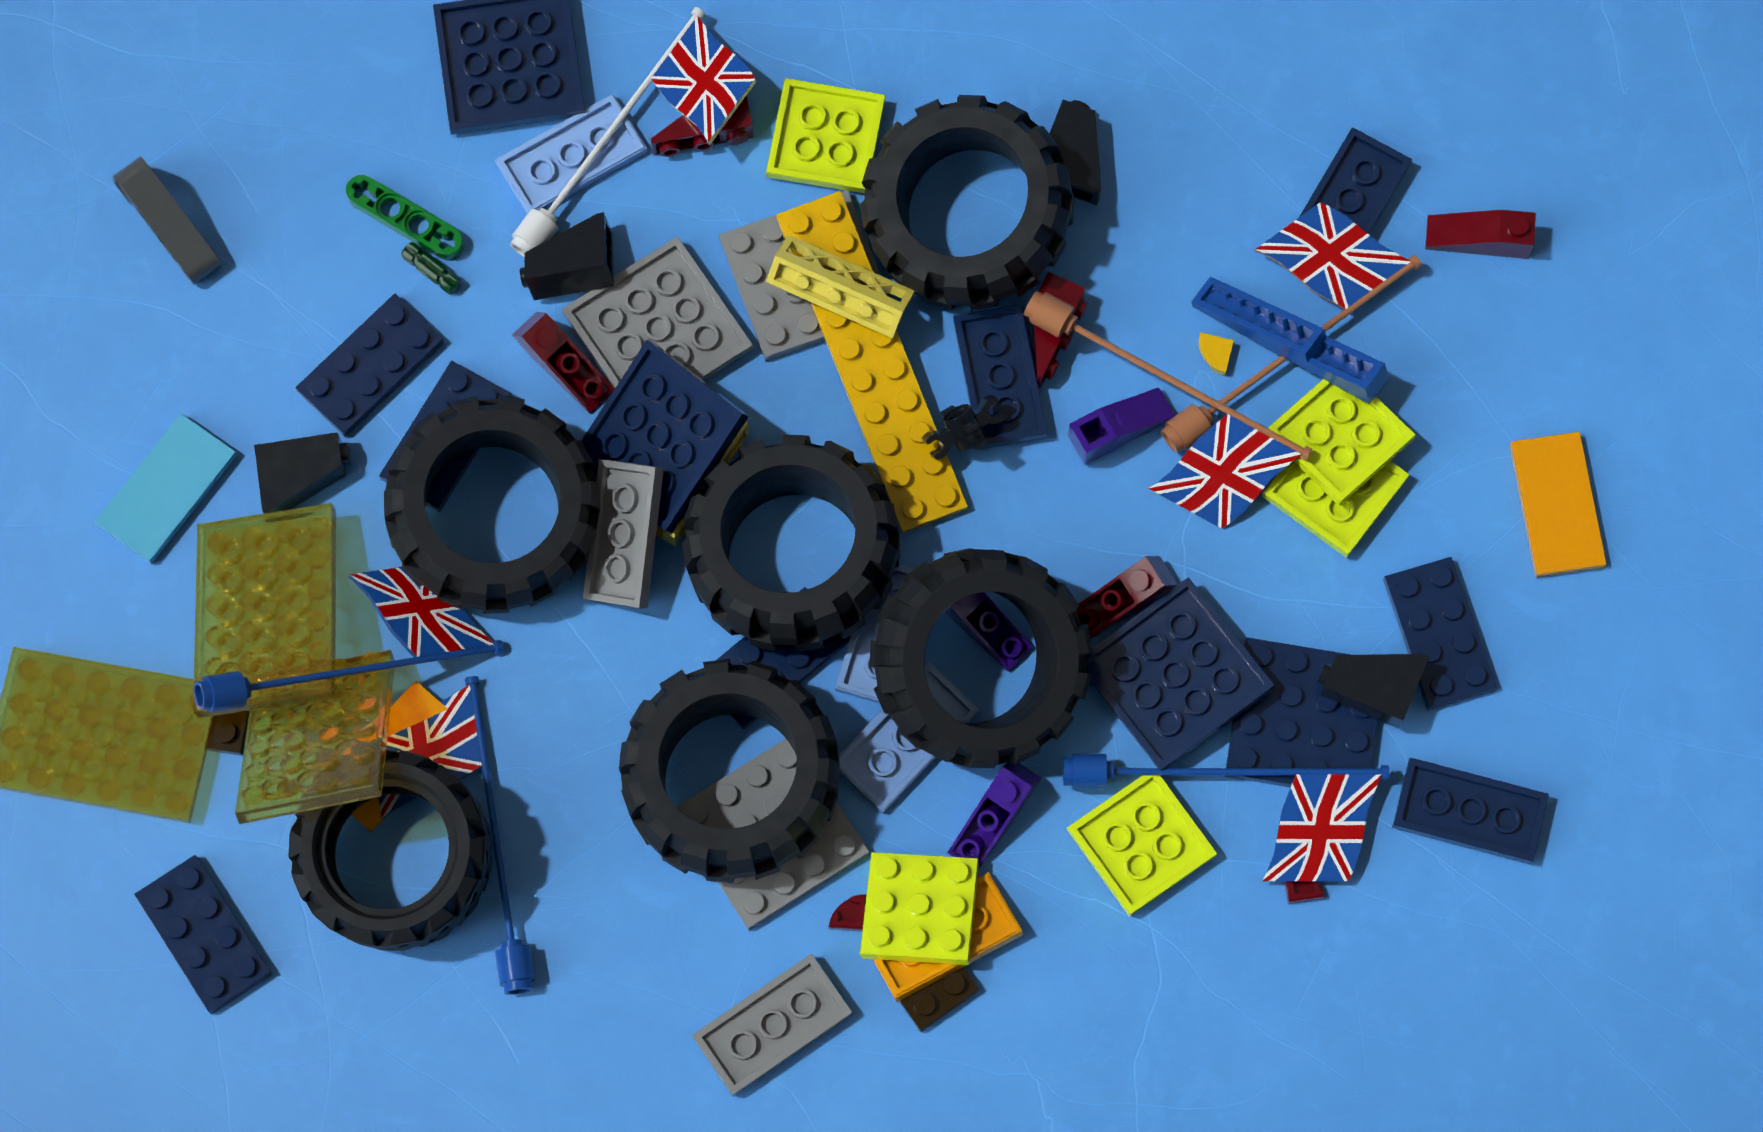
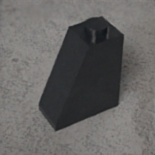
[1049,99,1101,205]
[520,212,614,300]
[254,432,351,521]
[1318,654,1430,728]

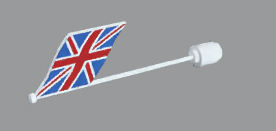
[510,7,757,257]

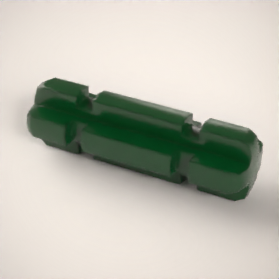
[401,242,461,295]

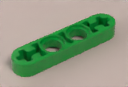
[346,175,464,260]

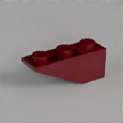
[651,95,754,157]
[1033,272,1088,388]
[512,312,614,413]
[1076,556,1178,640]

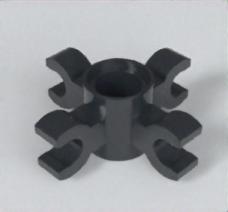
[922,395,1006,460]

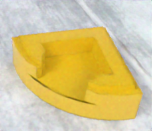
[1198,332,1234,376]

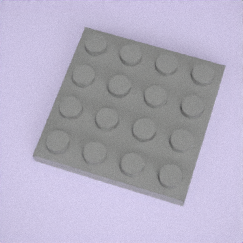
[719,190,889,361]
[562,236,753,389]
[676,739,869,931]

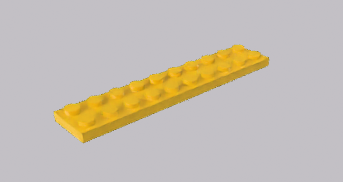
[776,191,968,534]

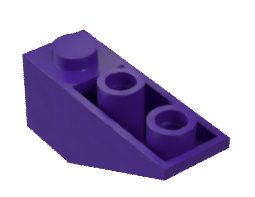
[1068,387,1175,465]
[944,592,1033,671]
[947,762,1042,871]

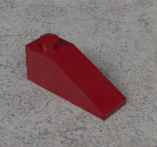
[1425,210,1536,259]

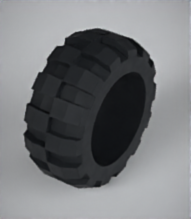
[860,95,1075,310]
[383,395,600,614]
[682,435,901,652]
[870,548,1092,769]
[619,658,841,883]

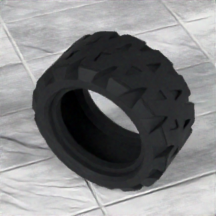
[288,750,493,951]

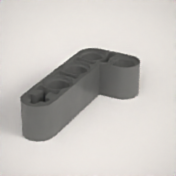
[112,156,222,285]

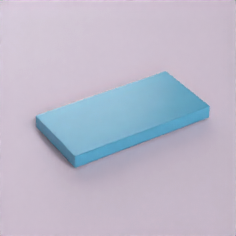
[95,413,237,564]

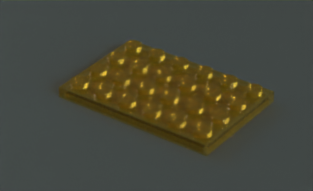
[193,503,336,718]
[0,647,215,823]
[235,650,395,824]

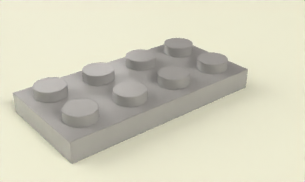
[583,459,664,608]
[692,953,853,1097]

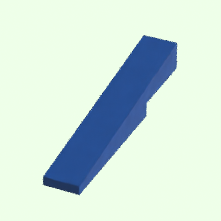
[1191,277,1389,404]

